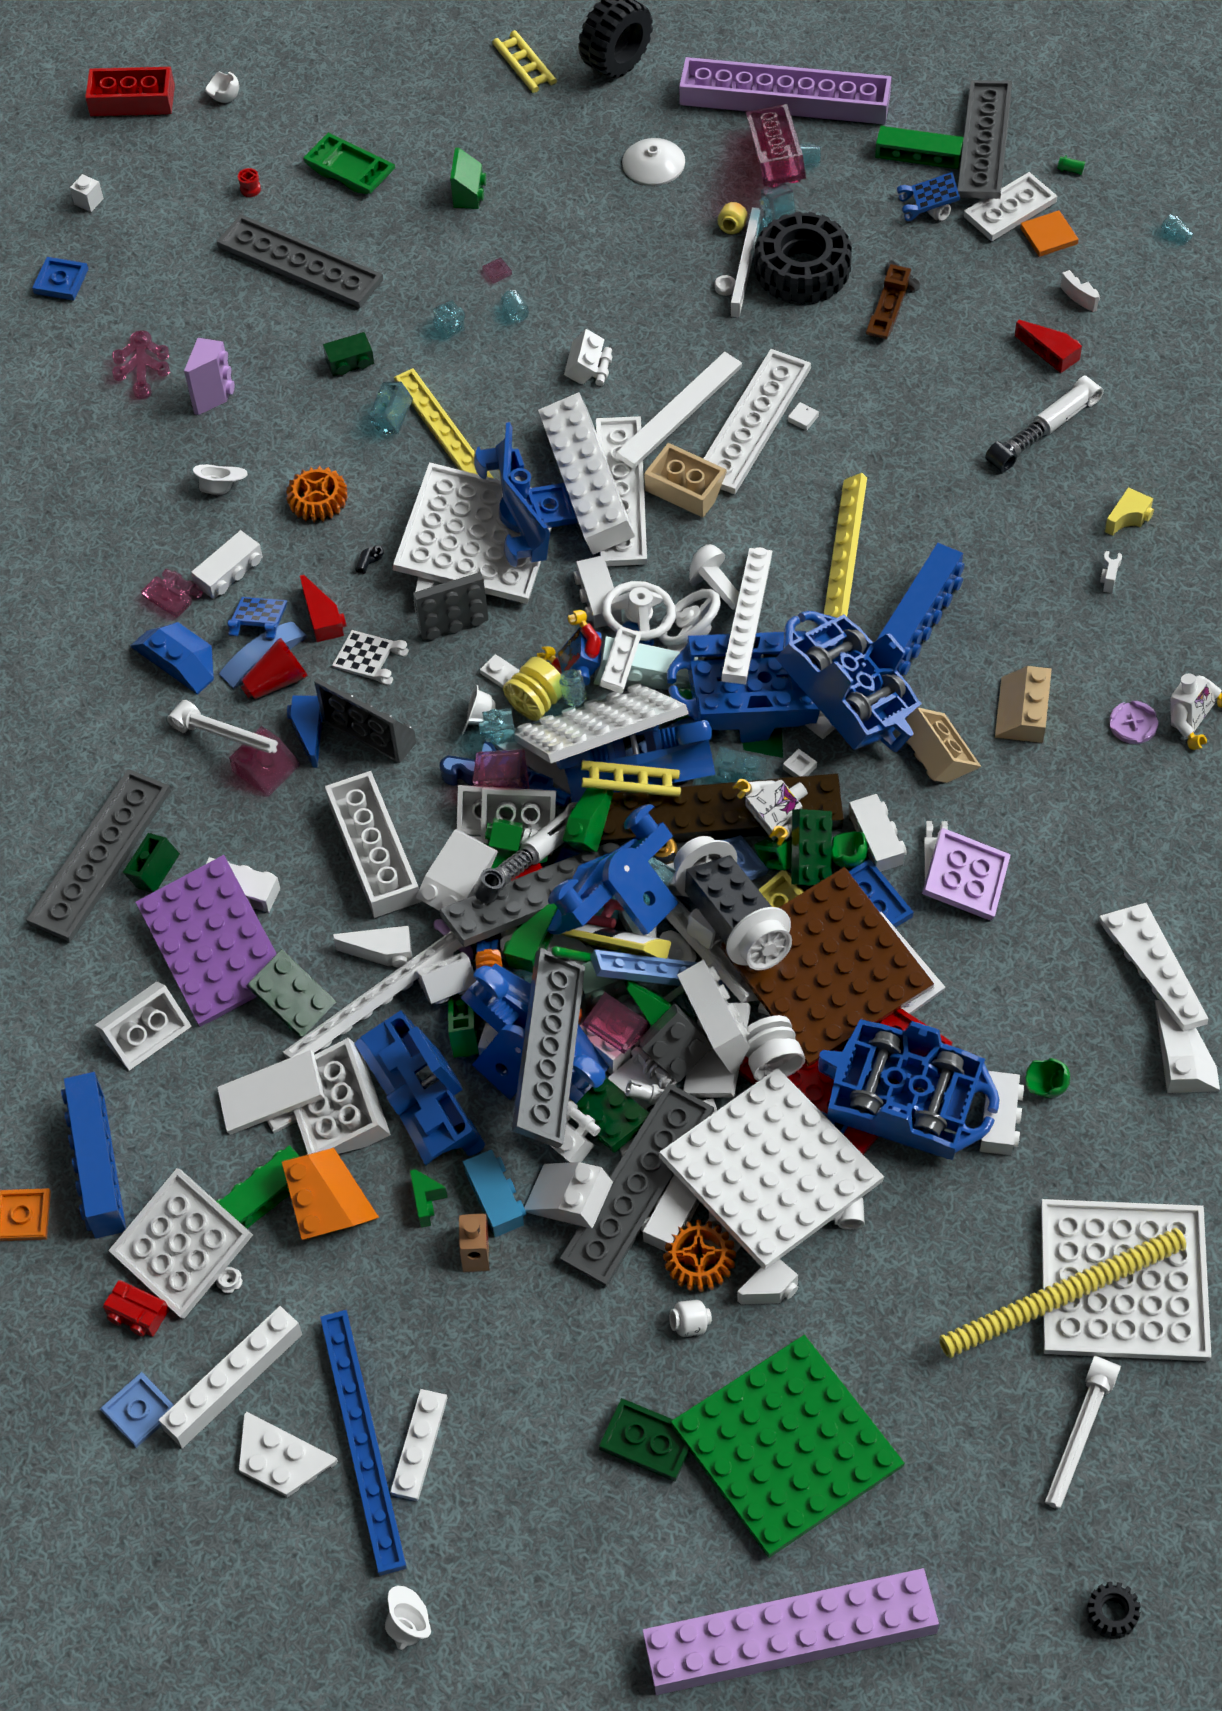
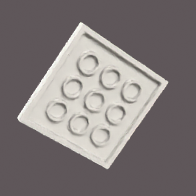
[108,1168,253,1318]

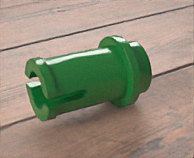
[1057,155,1085,175]

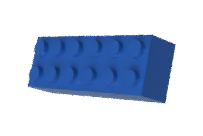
[877,543,965,675]
[61,1072,126,1239]

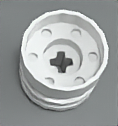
[745,1015,805,1081]

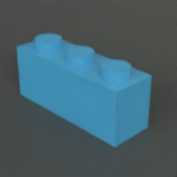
[463,1149,526,1237]

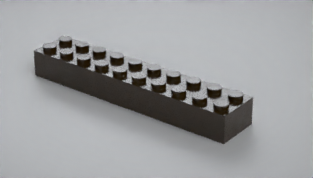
[599,773,844,846]

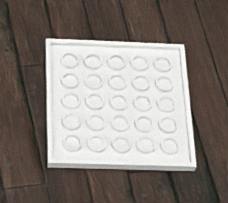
[393,462,555,604]
[512,683,689,763]
[659,1068,884,1270]
[1041,1199,1211,1361]

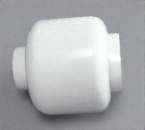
[669,1300,712,1337]

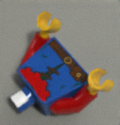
[537,610,602,686]

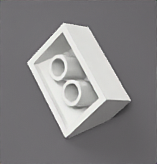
[94,982,192,1070]

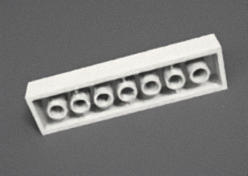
[538,392,635,555]

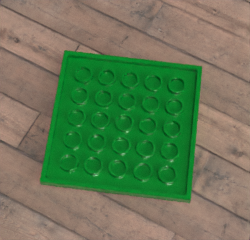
[671,1334,905,1558]

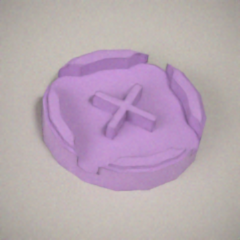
[1109,701,1158,744]

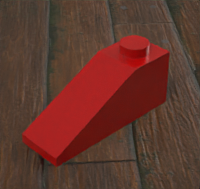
[1015,319,1082,373]
[300,575,347,642]

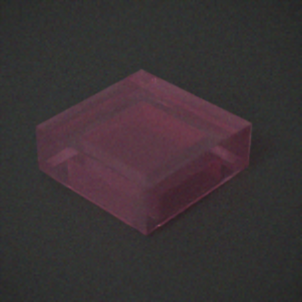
[482,257,512,283]

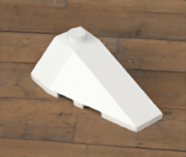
[1155,1000,1220,1093]

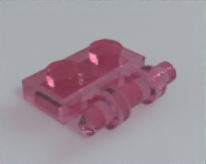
[141,569,203,618]

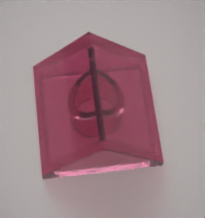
[473,749,529,789]
[582,992,650,1054]

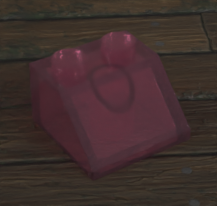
[229,726,300,797]

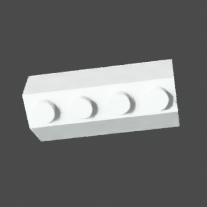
[677,960,750,1074]

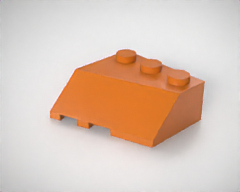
[282,1147,379,1240]

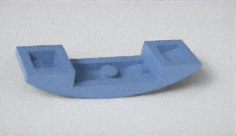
[219,622,307,689]

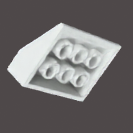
[294,1038,391,1154]

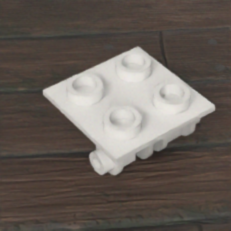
[608,1046,678,1110]

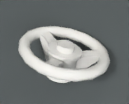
[602,581,676,641]
[659,589,720,646]

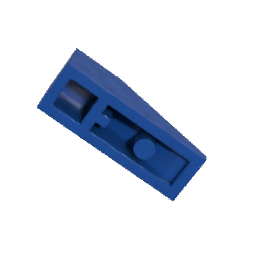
[287,696,322,768]

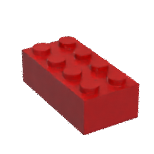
[85,67,175,116]

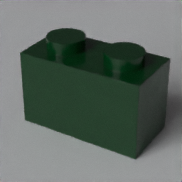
[323,332,374,376]
[123,833,180,893]

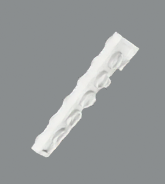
[1099,903,1208,1031]

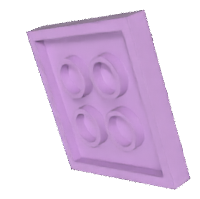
[922,828,1011,921]

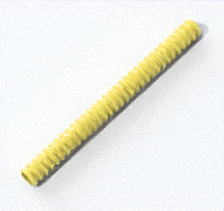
[939,1228,1187,1358]

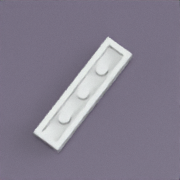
[390,1389,448,1501]

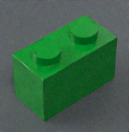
[485,817,523,851]

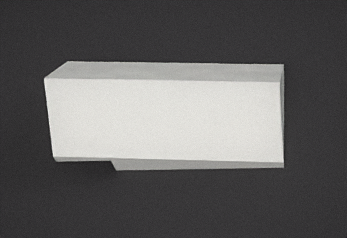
[457,785,556,837]

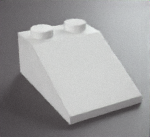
[416,829,498,911]
[524,1162,613,1229]

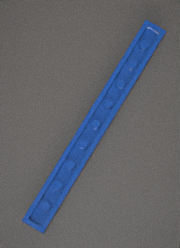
[320,1310,407,1576]

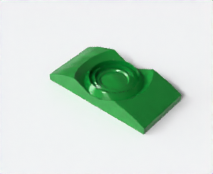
[303,132,395,194]

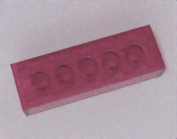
[746,104,806,187]

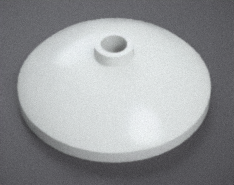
[622,138,685,186]

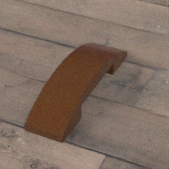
[866,264,911,339]

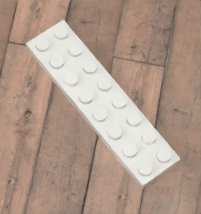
[703,349,811,494]
[596,416,647,566]

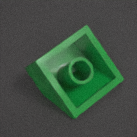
[450,148,486,209]

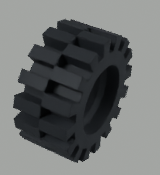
[1086,1582,1141,1639]

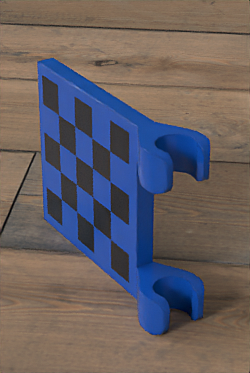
[897,172,961,221]
[228,597,287,639]

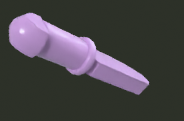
[434,919,474,960]

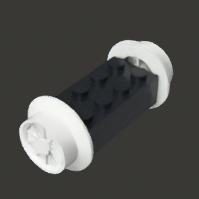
[674,836,792,970]

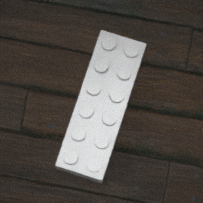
[325,771,421,918]

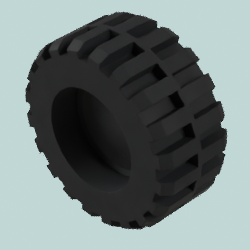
[578,0,653,78]

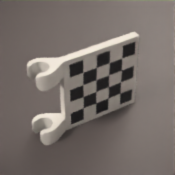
[332,630,409,685]

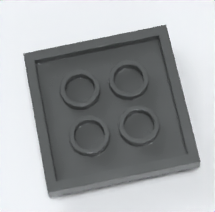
[413,572,489,641]

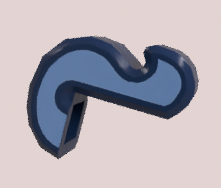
[439,741,498,786]

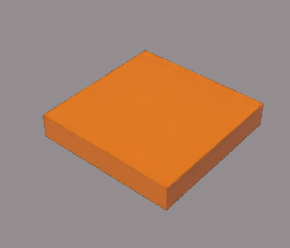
[1020,210,1079,257]
[0,1188,51,1241]

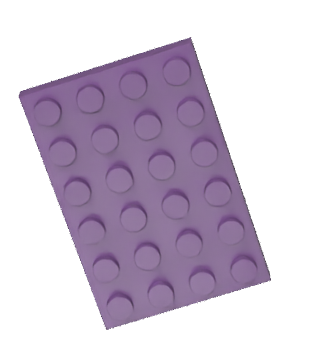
[136,855,277,1027]

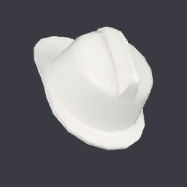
[193,464,248,495]
[462,685,496,735]
[385,1586,431,1650]

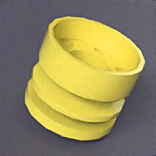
[503,657,567,721]

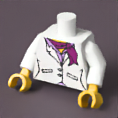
[1170,674,1222,750]
[732,779,808,845]

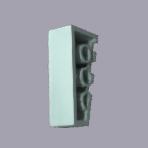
[594,636,698,690]

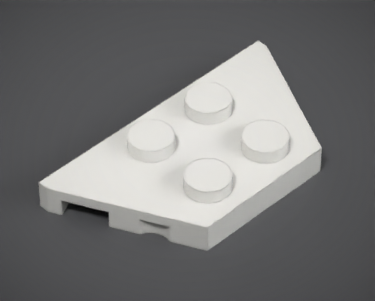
[239,1412,338,1498]

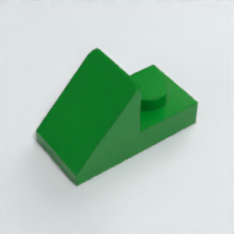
[410,1169,448,1228]

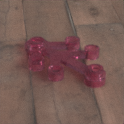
[112,330,170,400]

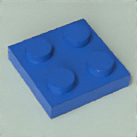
[32,257,88,300]

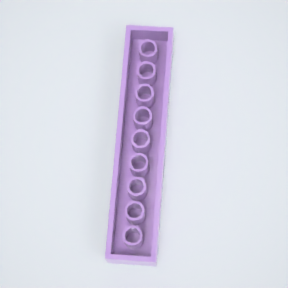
[679,57,892,124]
[643,1568,939,1695]

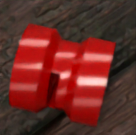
[237,168,261,197]

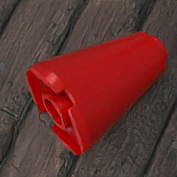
[240,638,308,699]

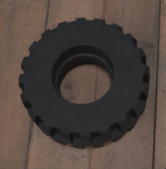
[754,212,852,304]

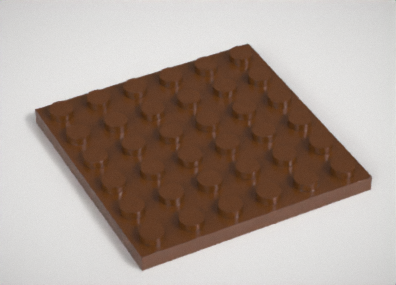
[720,867,934,1067]

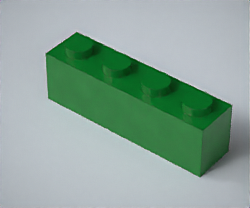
[875,126,964,169]
[216,1145,300,1229]

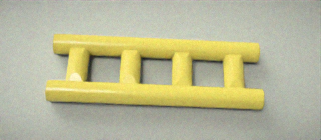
[492,30,557,93]
[581,760,681,797]

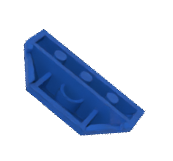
[130,622,214,695]

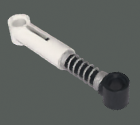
[985,376,1104,473]
[473,802,578,903]

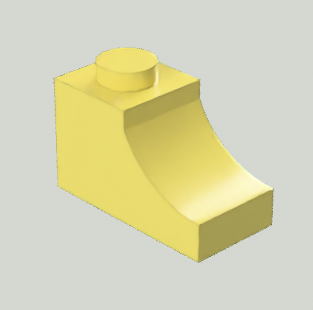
[1105,487,1154,536]

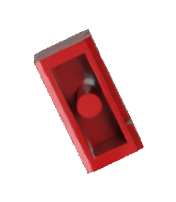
[103,1280,169,1337]

